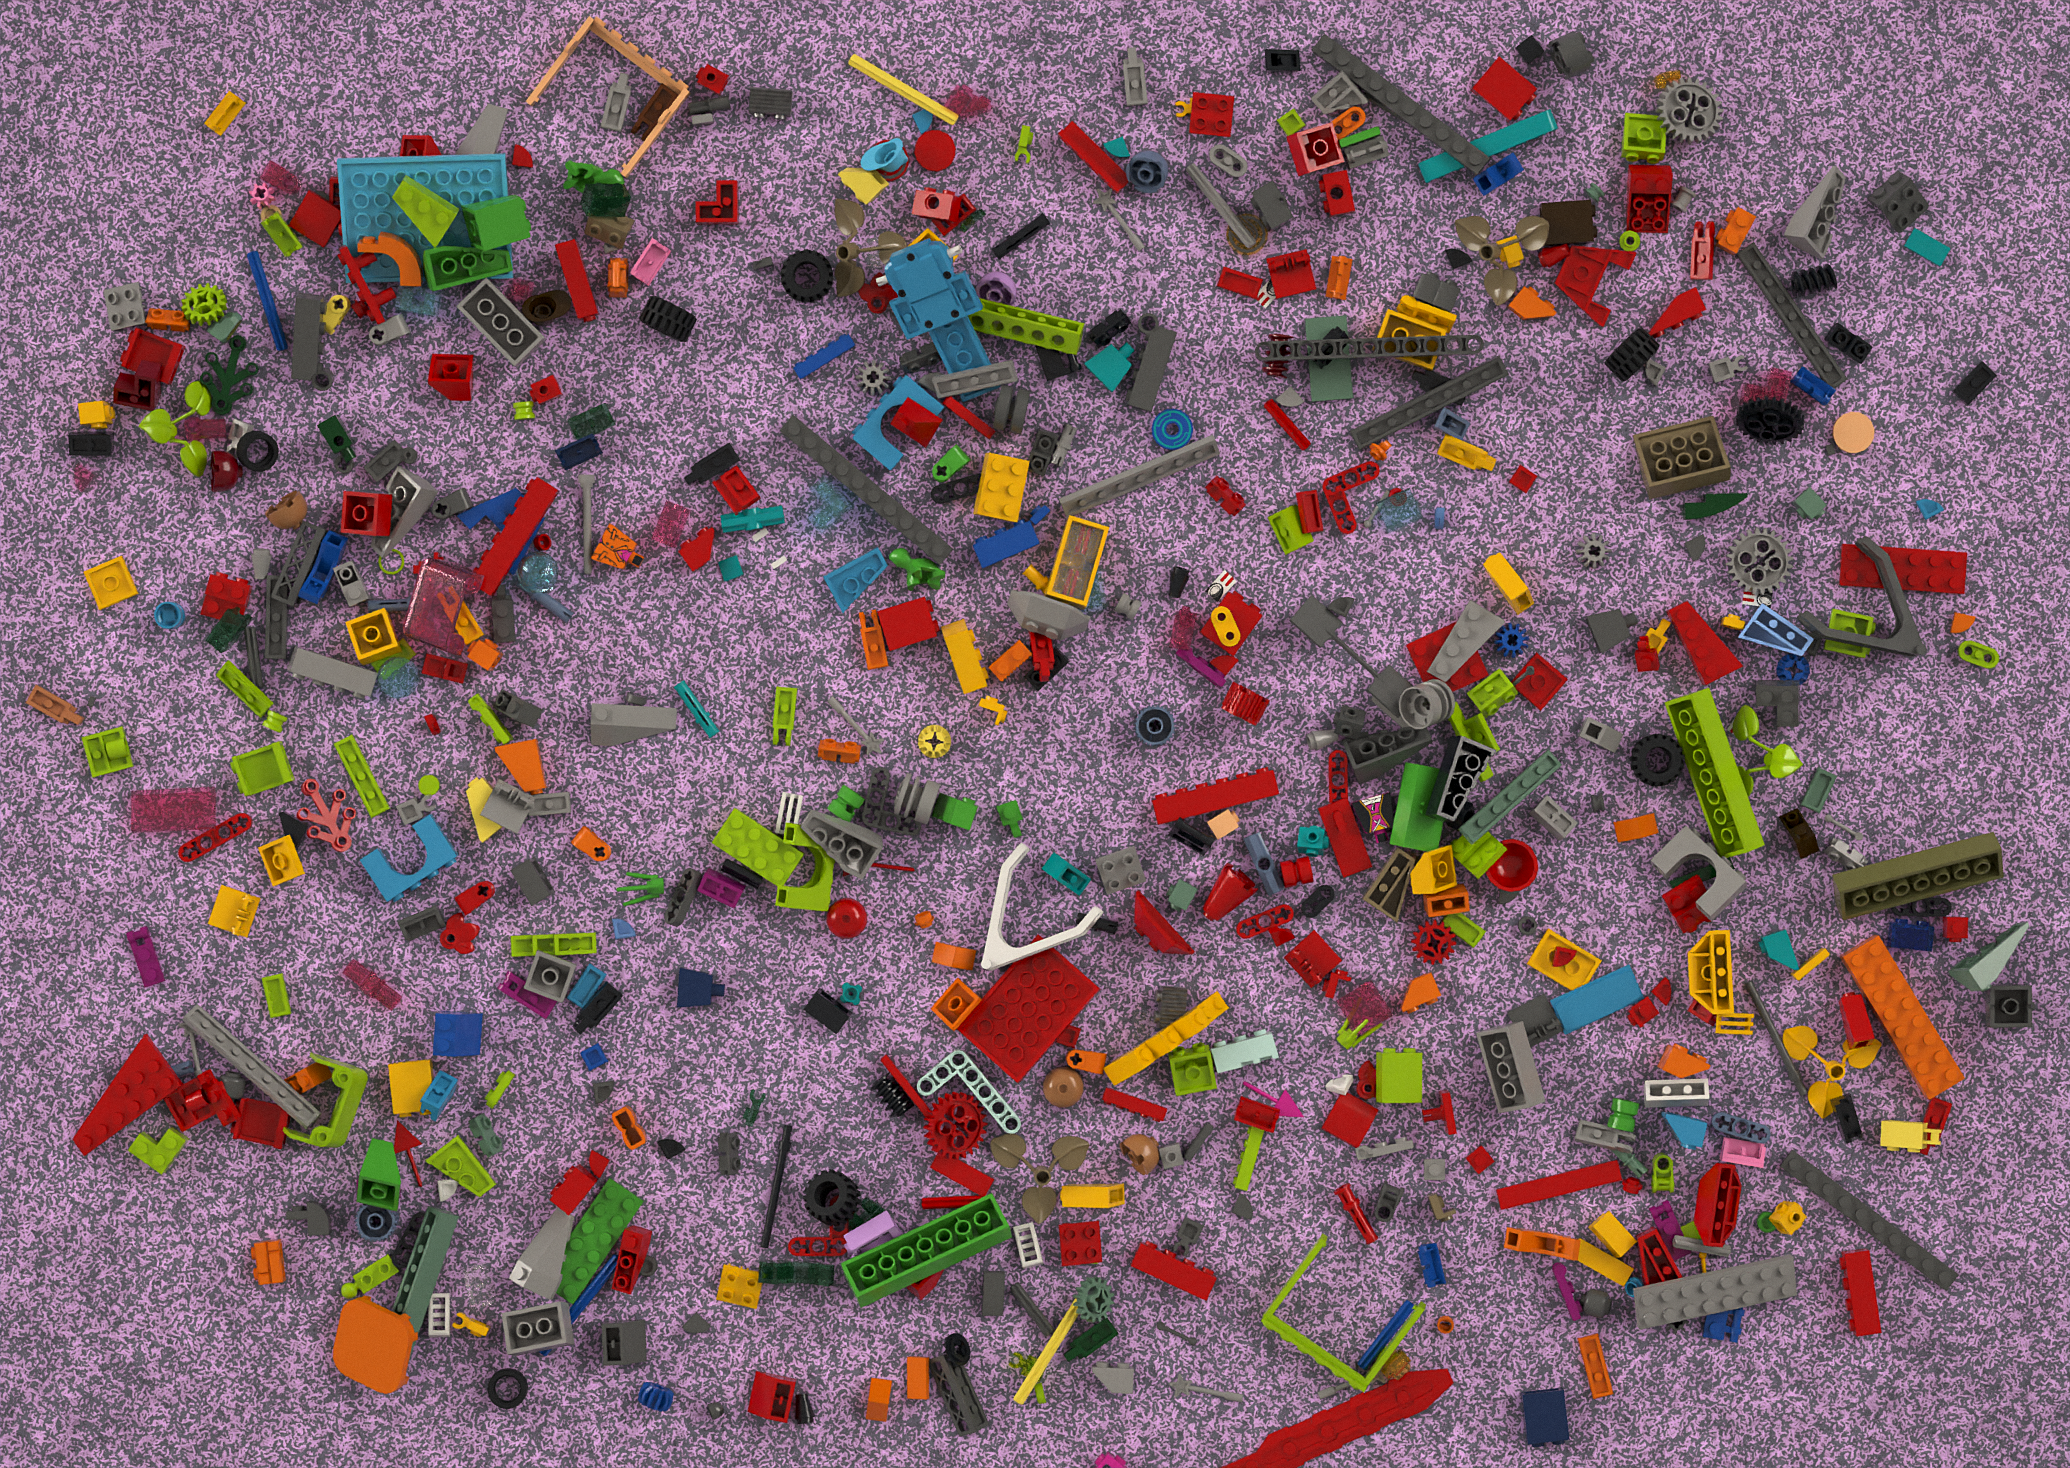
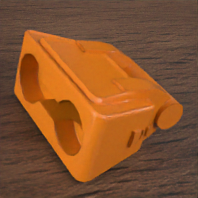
[607,258,629,298]

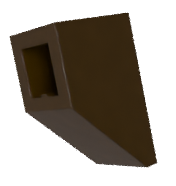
[1779,808,1820,859]

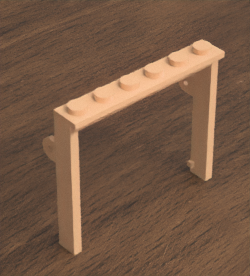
[526,16,691,178]

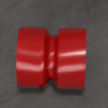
[1280,856,1314,888]

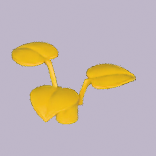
[1782,1026,1882,1119]

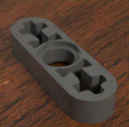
[664,868,702,927]

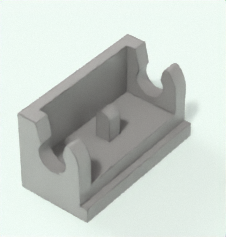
[1529,795,1578,841]

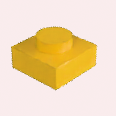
[1720,614,1745,631]

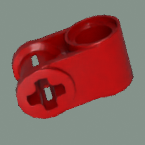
[454,881,495,916]

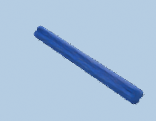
[539,1254,618,1356]

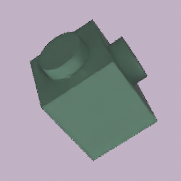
[1792,487,1827,520]
[1166,879,1198,912]

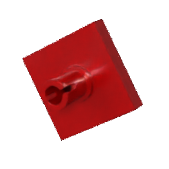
[1422,1089,1457,1135]

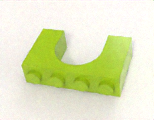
[775,823,835,912]

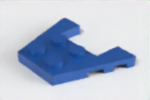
[457,488,545,575]

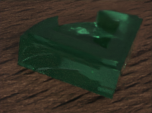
[960,209,986,233]

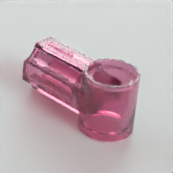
[184,416,226,441]

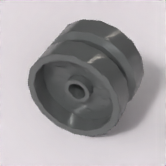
[993,384,1031,435]

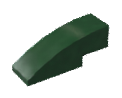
[1683,493,1748,520]

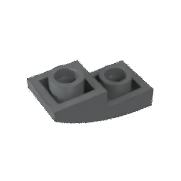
[1028,428,1059,476]
[981,1271,1005,1316]

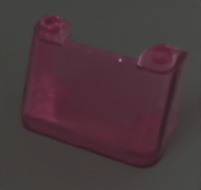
[403,558,484,656]

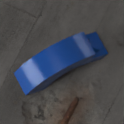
[298,530,348,604]

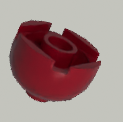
[210,450,243,492]

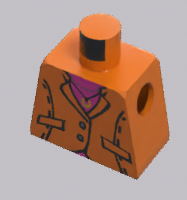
[591,523,644,570]

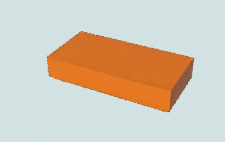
[907,1356,929,1400]

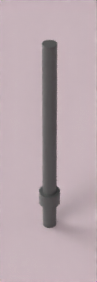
[1745,981,1808,1096]

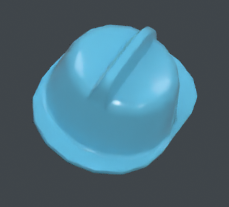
[860,138,908,172]

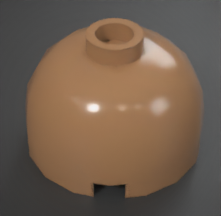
[265,491,308,530]
[1043,1066,1084,1108]
[1119,1133,1160,1175]

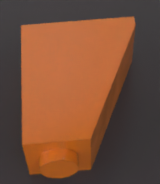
[494,739,547,795]

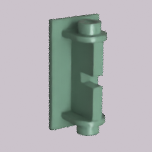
[468,1113,503,1158]

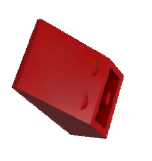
[1626,165,1673,233]

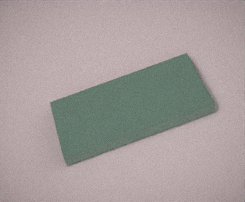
[1305,315,1353,402]

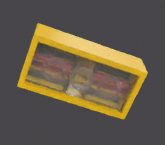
[1044,515,1109,610]

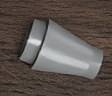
[251,548,272,579]
[1306,729,1338,751]

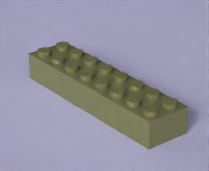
[1832,832,2004,920]

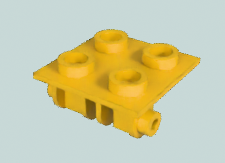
[208,885,261,937]
[716,1263,765,1309]

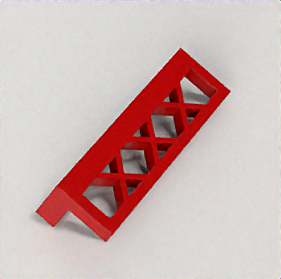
[1058,121,1129,194]

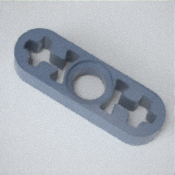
[1711,1112,1771,1143]

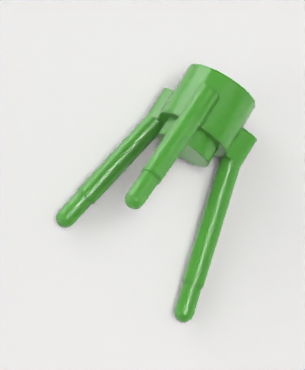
[616,872,664,906]

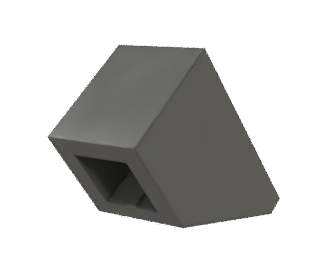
[493,689,543,728]

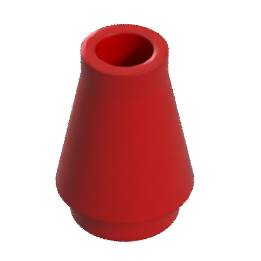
[1538,244,1571,268]

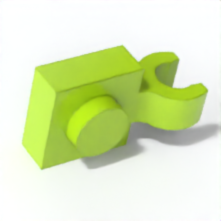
[1015,125,1034,164]

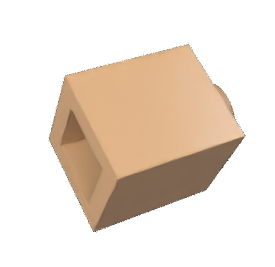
[1207,809,1240,840]

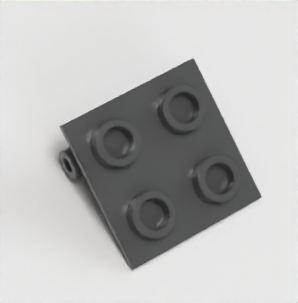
[1507,994,1563,1048]

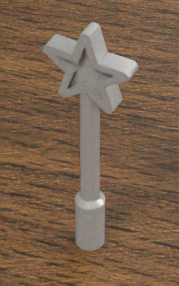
[1093,189,1145,252]
[827,696,884,755]
[178,1023,203,1078]
[1317,1368,1389,1400]
[1169,1374,1243,1403]

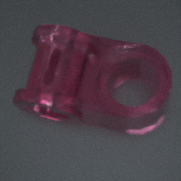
[259,160,301,194]

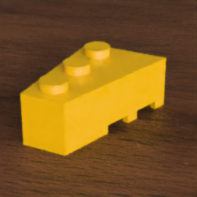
[941,619,989,694]

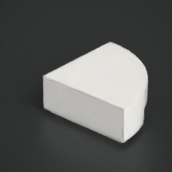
[1325,1074,1354,1095]
[437,1179,458,1202]

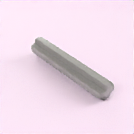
[1672,1235,1731,1257]

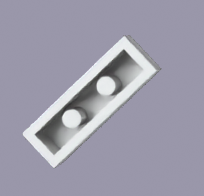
[1644,1078,1709,1108]

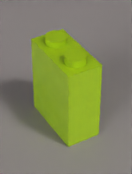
[1376,1048,1422,1103]

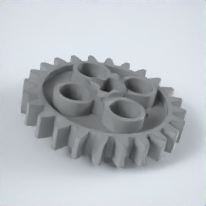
[1655,77,1724,145]
[1725,527,1794,595]

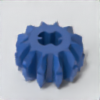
[1494,622,1529,658]
[638,1382,674,1412]

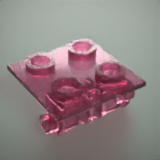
[1336,980,1393,1036]

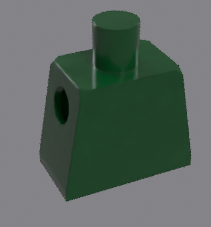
[317,415,357,463]

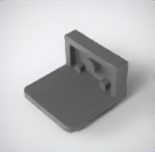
[1867,171,1929,233]

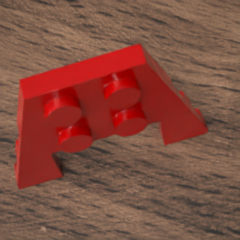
[1554,245,1637,328]

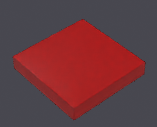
[288,189,341,248]
[1511,652,1568,711]

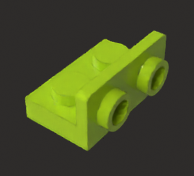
[1467,668,1518,718]

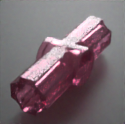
[342,959,403,1011]

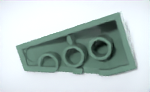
[1948,922,2030,992]

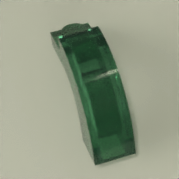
[758,1260,835,1286]

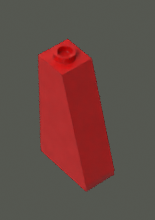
[555,239,600,323]

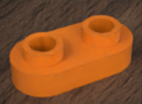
[1331,107,1366,141]

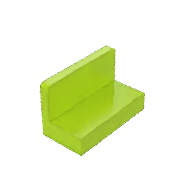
[1267,504,1314,555]

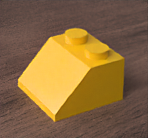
[1410,845,1457,894]

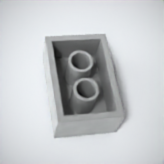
[501,1301,574,1356]

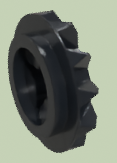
[943,1333,971,1367]

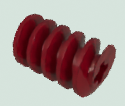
[1262,334,1294,379]

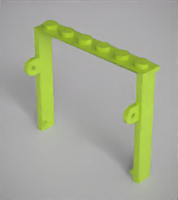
[1261,1233,1426,1392]

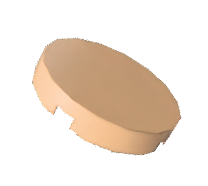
[1832,412,1874,453]

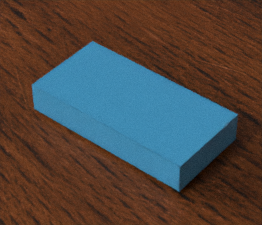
[567,963,607,1008]

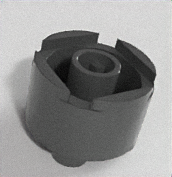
[1549,31,1594,80]

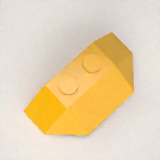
[1687,930,1734,1014]

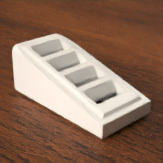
[1013,1222,1044,1269]
[428,1293,450,1338]

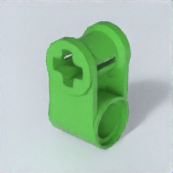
[932,444,971,482]

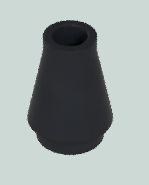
[1168,566,1190,598]
[795,1393,815,1425]

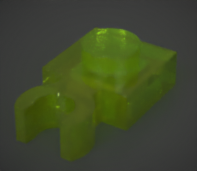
[1009,1352,1046,1383]

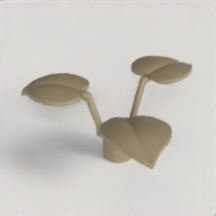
[834,198,908,297]
[1455,216,1549,306]
[990,1133,1090,1224]

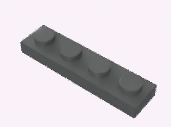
[265,575,289,659]

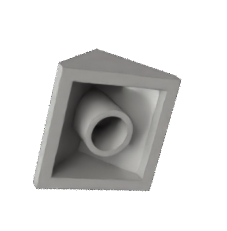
[524,950,577,1003]

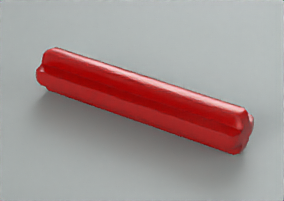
[1264,399,1311,451]
[921,1195,982,1209]

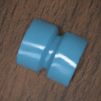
[154,602,186,629]

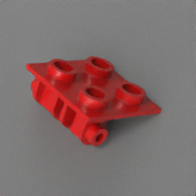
[1189,92,1234,137]
[1266,249,1316,299]
[1283,930,1342,988]
[1059,1220,1102,1266]

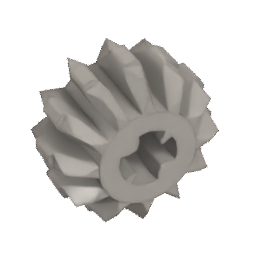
[855,360,891,396]
[1575,533,1612,569]

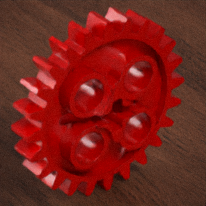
[923,1091,988,1160]

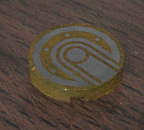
[1226,213,1268,255]

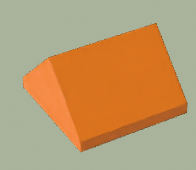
[930,977,982,1031]

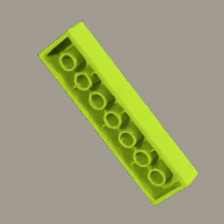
[1664,687,1765,858]

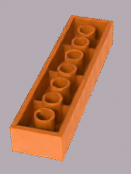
[1840,935,1965,1100]

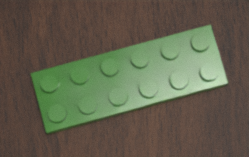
[556,1178,644,1304]

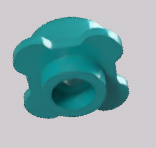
[840,982,862,1005]

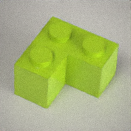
[128,1127,190,1175]

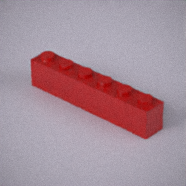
[469,477,560,596]
[1151,767,1279,825]

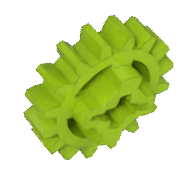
[181,283,228,326]

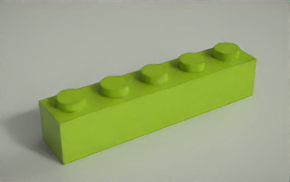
[1233,1126,1264,1191]

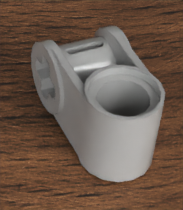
[369,314,411,346]

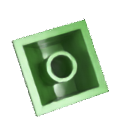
[461,195,531,251]
[356,1138,401,1211]

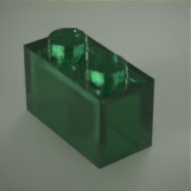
[580,183,631,217]

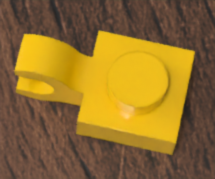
[1644,618,1671,654]
[452,1312,491,1337]

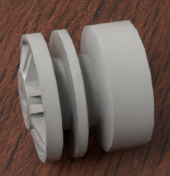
[1399,679,1455,729]
[894,773,941,825]

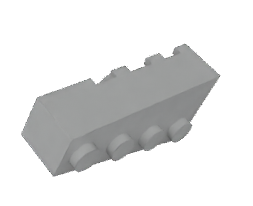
[287,646,378,699]

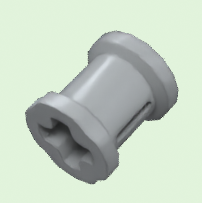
[1670,186,1696,213]

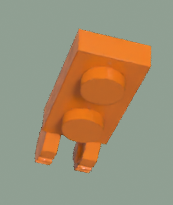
[859,609,889,670]

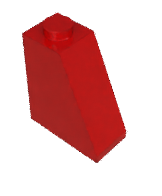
[1838,992,1875,1050]

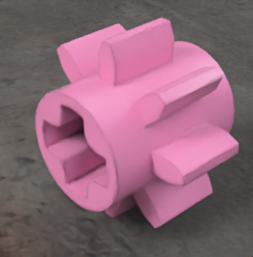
[249,182,276,210]

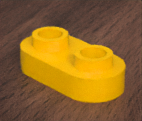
[1211,606,1240,647]

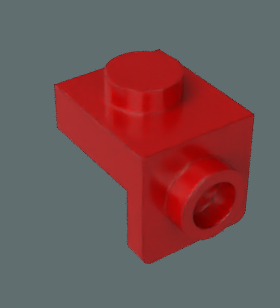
[1322,969,1352,999]

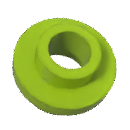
[1619,231,1640,251]

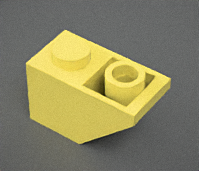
[838,167,889,205]

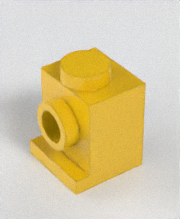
[1496,235,1524,269]

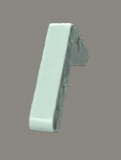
[917,1049,1021,1134]

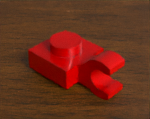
[1634,636,1660,672]

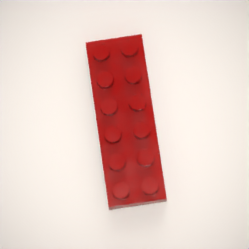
[1839,544,1967,594]

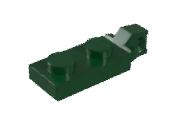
[1063,1318,1119,1362]

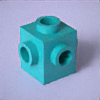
[1297,826,1329,857]

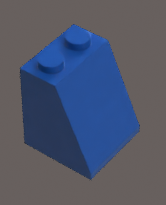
[433,1010,483,1057]

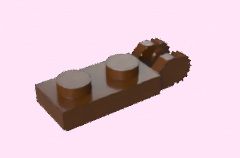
[630,83,678,141]

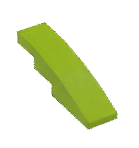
[510,932,597,957]

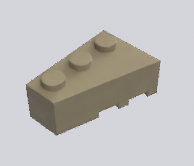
[1361,847,1415,923]

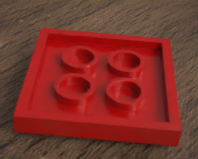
[1406,621,1489,692]

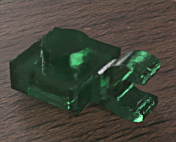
[743,1089,766,1127]

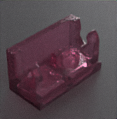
[651,500,691,549]

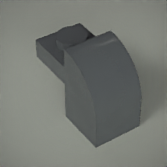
[286,1201,332,1236]

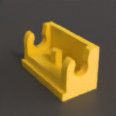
[1588,1211,1637,1258]

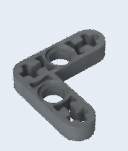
[862,767,921,836]

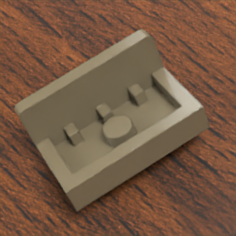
[584,205,635,249]

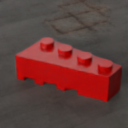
[1666,601,1743,685]

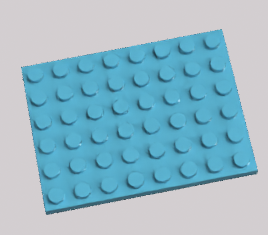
[337,153,513,283]

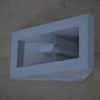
[1433,407,1470,440]

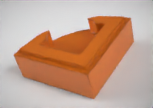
[1950,612,1976,633]

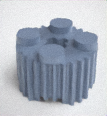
[1134,705,1176,747]
[355,1204,399,1242]

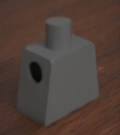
[1585,609,1638,654]

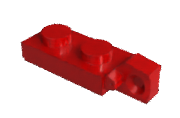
[1028,631,1054,682]
[197,1069,241,1127]
[1918,1097,1952,1155]

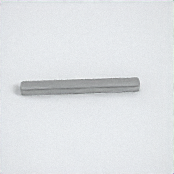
[1186,163,1256,249]

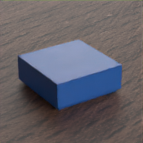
[580,1043,608,1071]

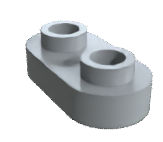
[1209,144,1248,178]

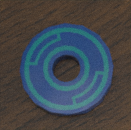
[1151,408,1193,450]

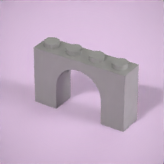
[1651,826,1747,922]

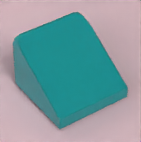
[718,555,744,582]

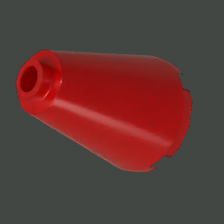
[1202,863,1258,921]

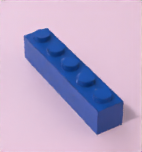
[793,334,856,380]

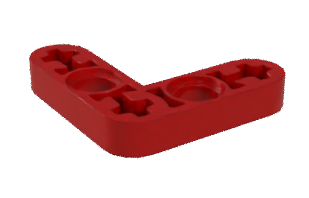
[1322,461,1380,534]
[788,1195,849,1256]

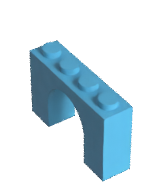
[852,375,945,471]
[360,814,459,903]

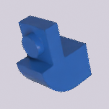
[1473,152,1524,196]

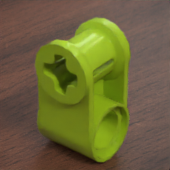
[1651,1152,1674,1193]

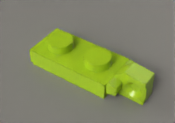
[468,693,513,745]

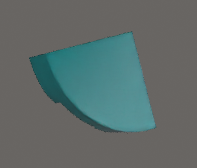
[1103,136,1130,158]

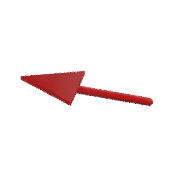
[394,1120,423,1187]

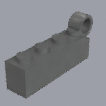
[291,293,334,391]
[1125,313,1177,413]

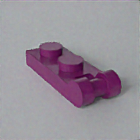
[126,926,166,988]
[497,970,558,1019]
[1648,1200,1692,1261]
[1552,1262,1583,1321]

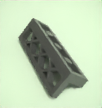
[271,520,328,608]
[929,1348,989,1437]

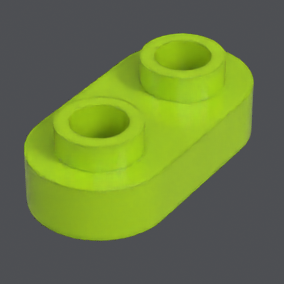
[1957,640,1999,669]
[485,1070,516,1109]

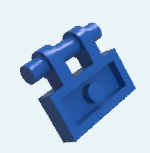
[1702,1307,1745,1343]

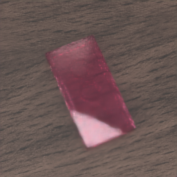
[131,787,216,833]

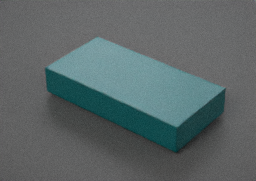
[1903,228,1951,267]

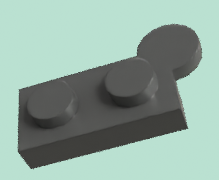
[364,440,417,483]

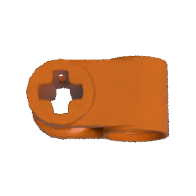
[571,825,612,861]
[1066,1049,1107,1074]

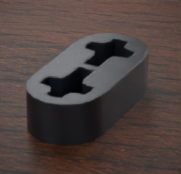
[1301,885,1335,918]

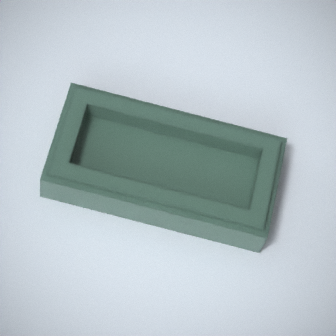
[1800,767,1837,814]

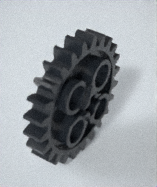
[1736,396,1805,445]

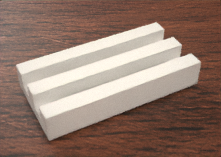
[775,792,803,834]

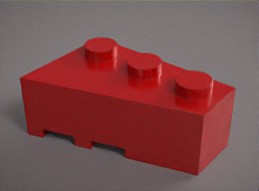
[1635,1226,1683,1286]

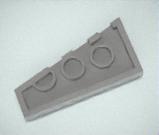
[1427,600,1506,682]

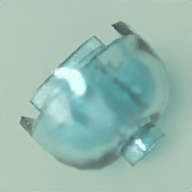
[516,551,559,594]

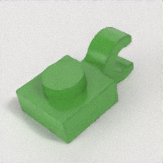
[997,800,1023,838]

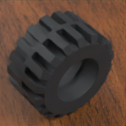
[781,249,834,303]
[639,296,697,342]
[1605,327,1660,382]
[1630,734,1685,786]
[803,1169,861,1226]

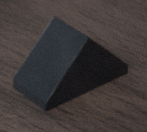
[279,811,311,851]

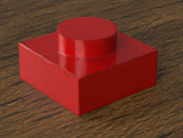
[1465,1145,1495,1174]

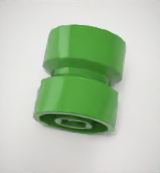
[827,784,865,822]
[1607,1098,1640,1132]

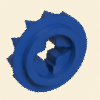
[1776,654,1810,685]

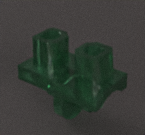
[847,1196,884,1230]

